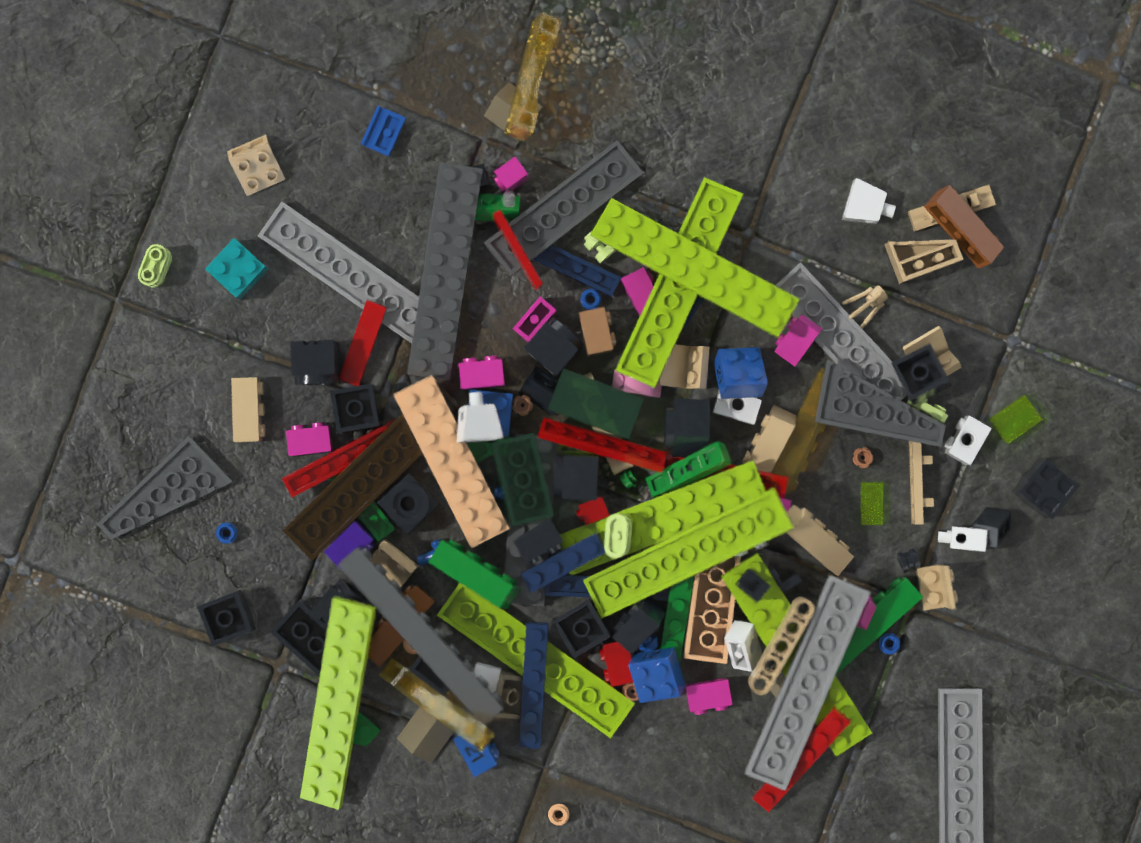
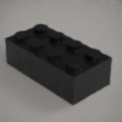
[270,599,328,677]

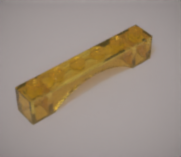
[504,12,561,141]
[379,658,494,752]

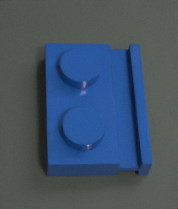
[361,106,406,157]

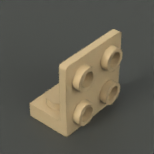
[227,135,285,196]
[903,326,962,376]
[657,344,709,389]
[371,539,418,587]
[916,564,958,610]

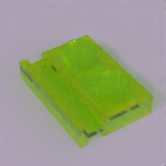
[989,395,1042,444]

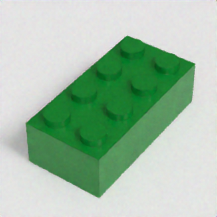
[428,540,521,609]

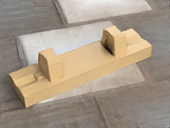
[908,185,996,232]
[909,441,934,524]

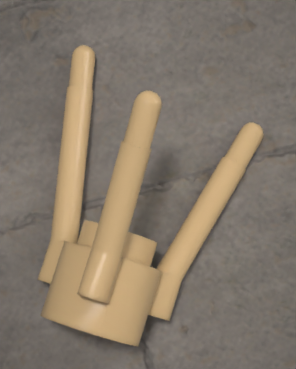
[842,285,888,329]

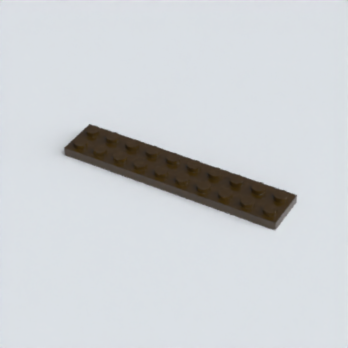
[282,381,461,561]

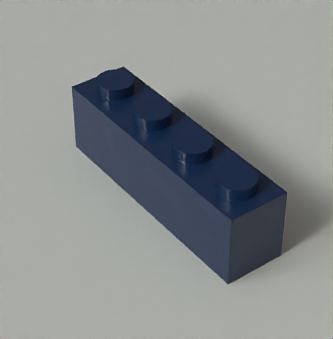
[521,531,606,593]

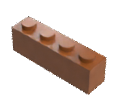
[924,185,1004,269]
[368,584,436,667]

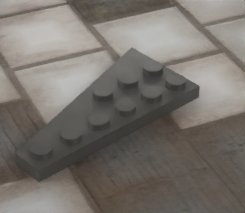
[814,359,946,447]
[97,436,234,540]

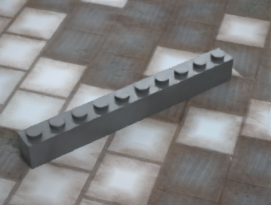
[338,546,503,726]

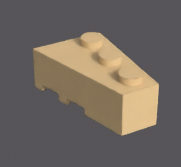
[884,240,963,284]
[742,404,796,473]

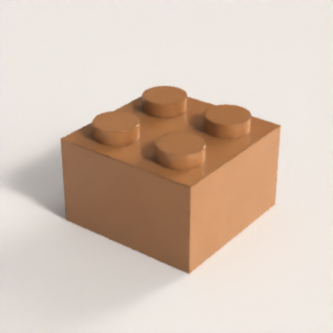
[579,307,616,357]

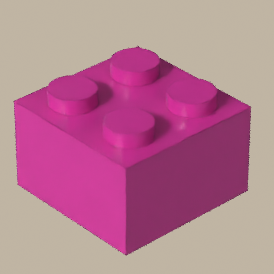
[459,356,505,391]

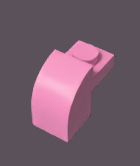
[611,370,662,398]

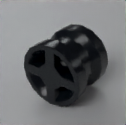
[897,548,921,573]

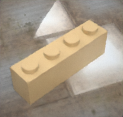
[786,505,854,576]

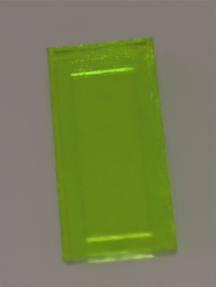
[861,482,883,525]

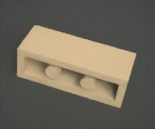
[231,377,265,442]

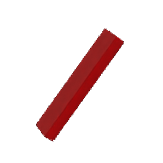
[493,210,543,291]
[339,300,388,386]

